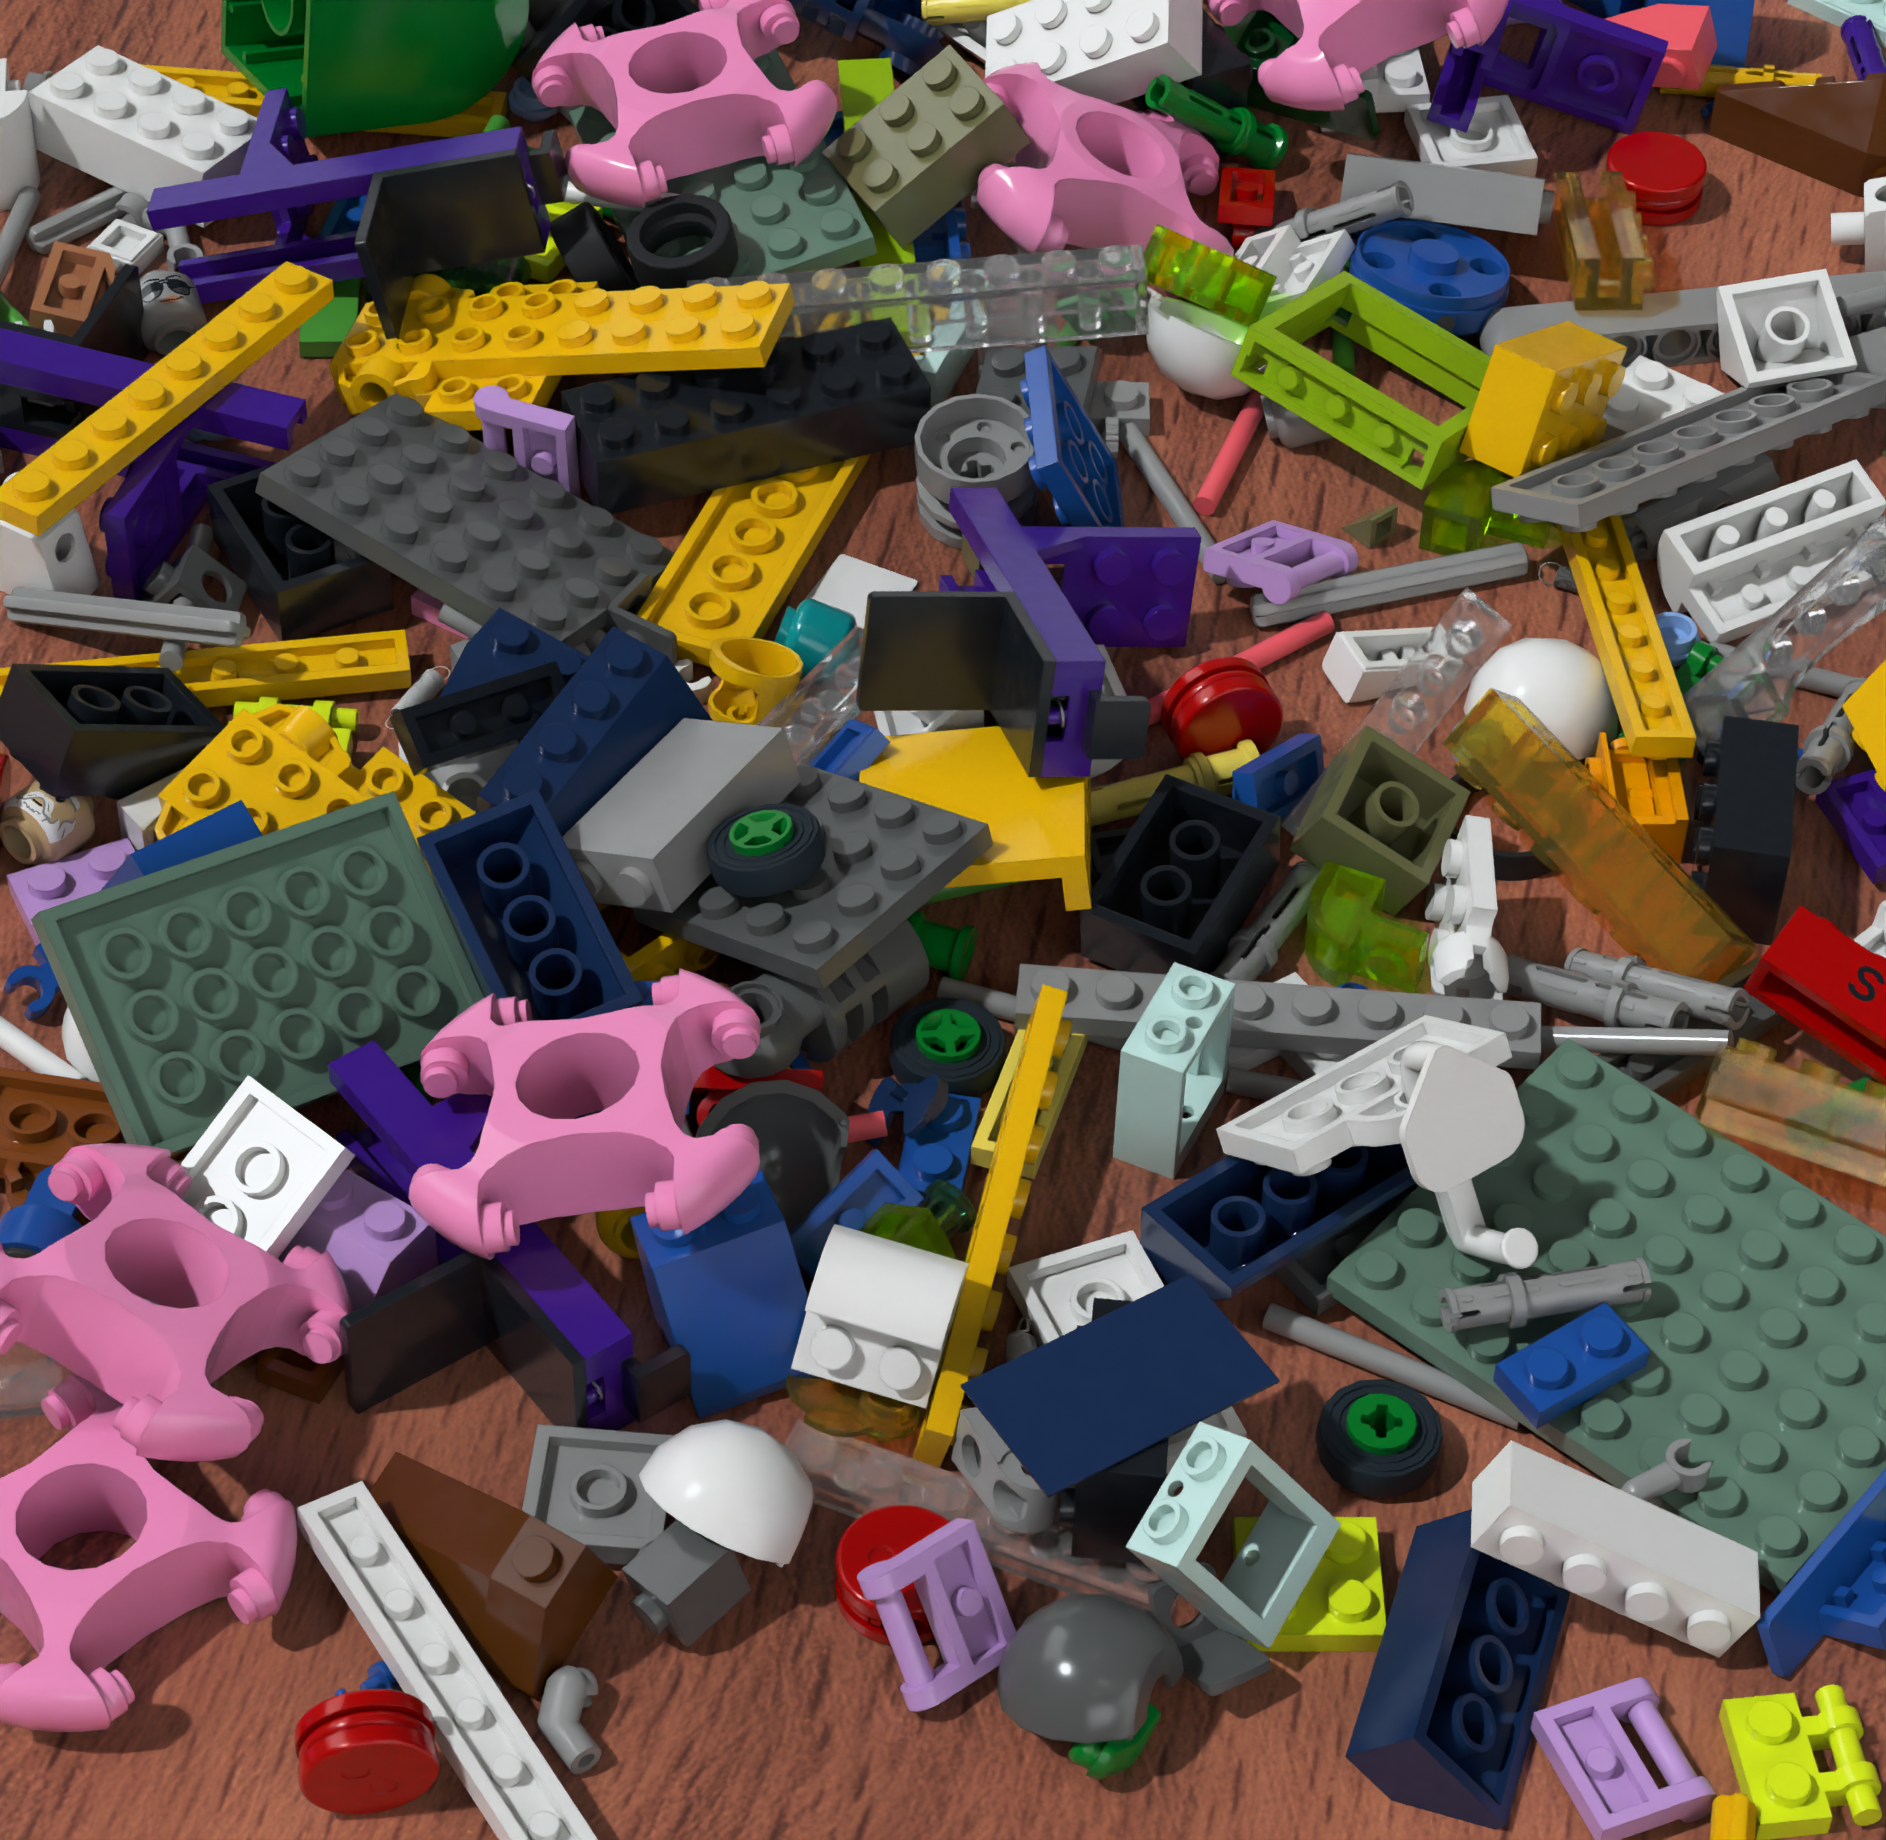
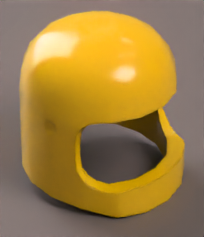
[708,637,803,733]

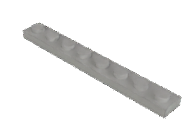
[1014,964,1541,1070]

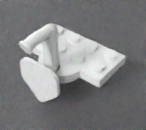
[1216,1015,1538,1269]

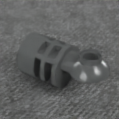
[713,919,929,1079]

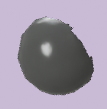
[696,1080,849,1233]
[997,1594,1184,1744]

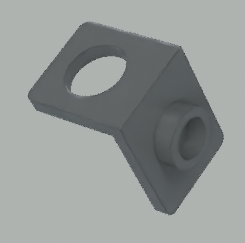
[141,544,247,611]
[605,572,677,665]
[1148,1562,1271,1696]

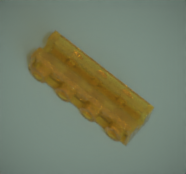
[1554,171,1654,311]
[1694,1037,1886,1187]

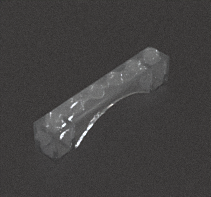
[1683,516,1886,755]

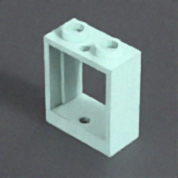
[1113,962,1236,1180]
[1125,1421,1341,1649]

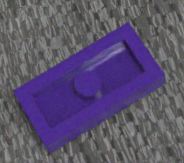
[1815,769,1886,885]

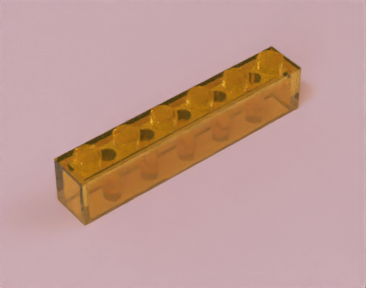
[1443,688,1758,983]

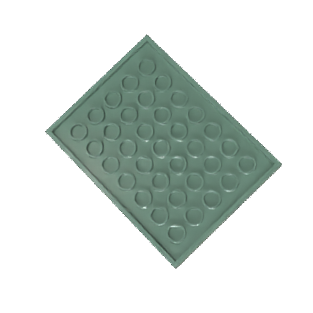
[1326,1038,1886,1595]

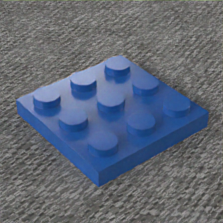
[1020,345,1125,527]

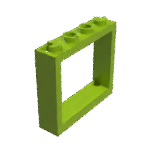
[1230,271,1491,490]

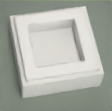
[86,218,165,275]

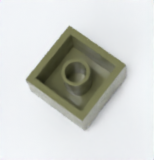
[1289,725,1471,916]

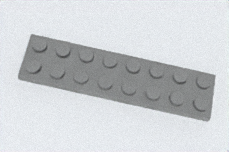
[1491,371,1886,532]

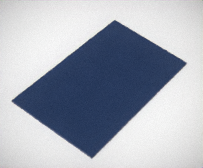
[961,1274,1280,1498]

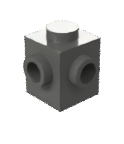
[622,1520,751,1648]

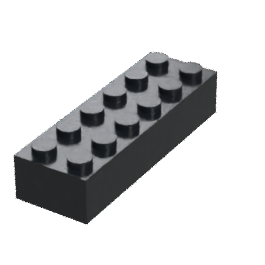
[561,317,931,514]

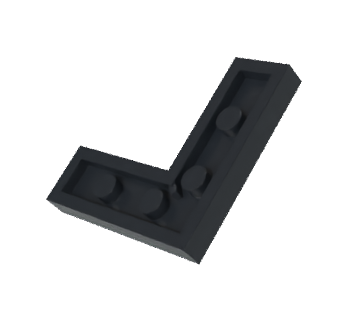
[389,661,566,776]

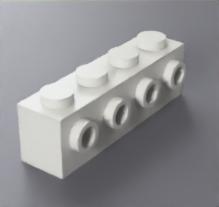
[1471,1440,1760,1658]

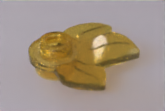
[786,1375,920,1442]

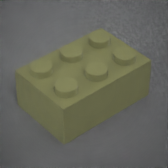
[822,44,1031,249]

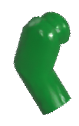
[1068,1703,1162,1780]

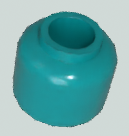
[774,598,863,687]

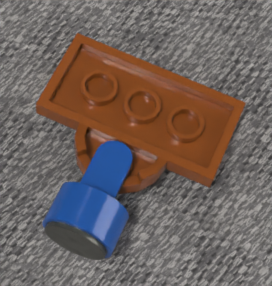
[0,1067,192,1258]

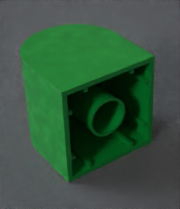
[221,0,529,137]

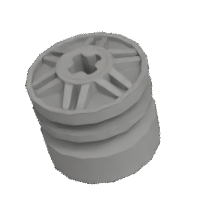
[914,393,1038,549]

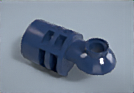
[787,0,946,78]

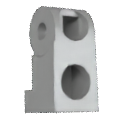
[951,1407,1059,1534]

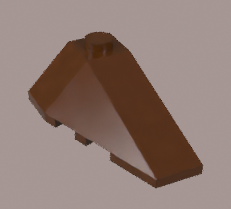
[1708,72,1886,198]

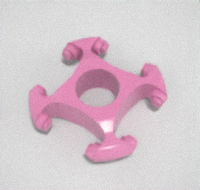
[531,0,838,209]
[1208,0,1509,111]
[976,62,1234,299]
[409,969,761,1260]
[0,1143,353,1462]
[0,1374,298,1732]

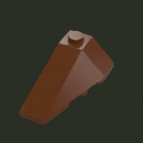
[369,1452,618,1701]

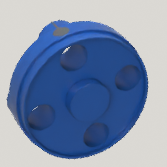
[1348,219,1510,339]

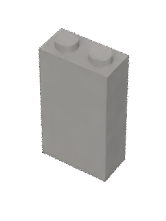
[1340,153,1555,235]
[562,718,801,913]

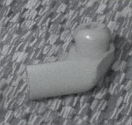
[537,1665,602,1774]

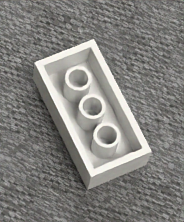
[985,0,1203,104]
[28,45,257,228]

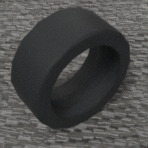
[626,194,739,289]
[550,202,640,292]

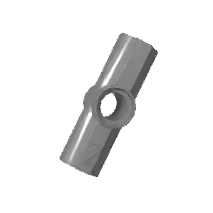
[1621,453,1781,563]

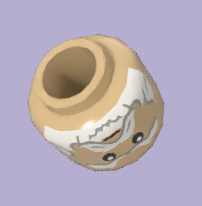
[0,780,95,866]

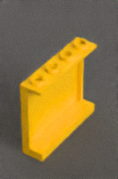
[857,726,1092,911]

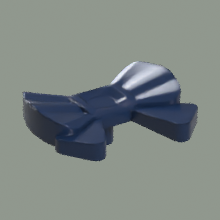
[866,1074,949,1148]

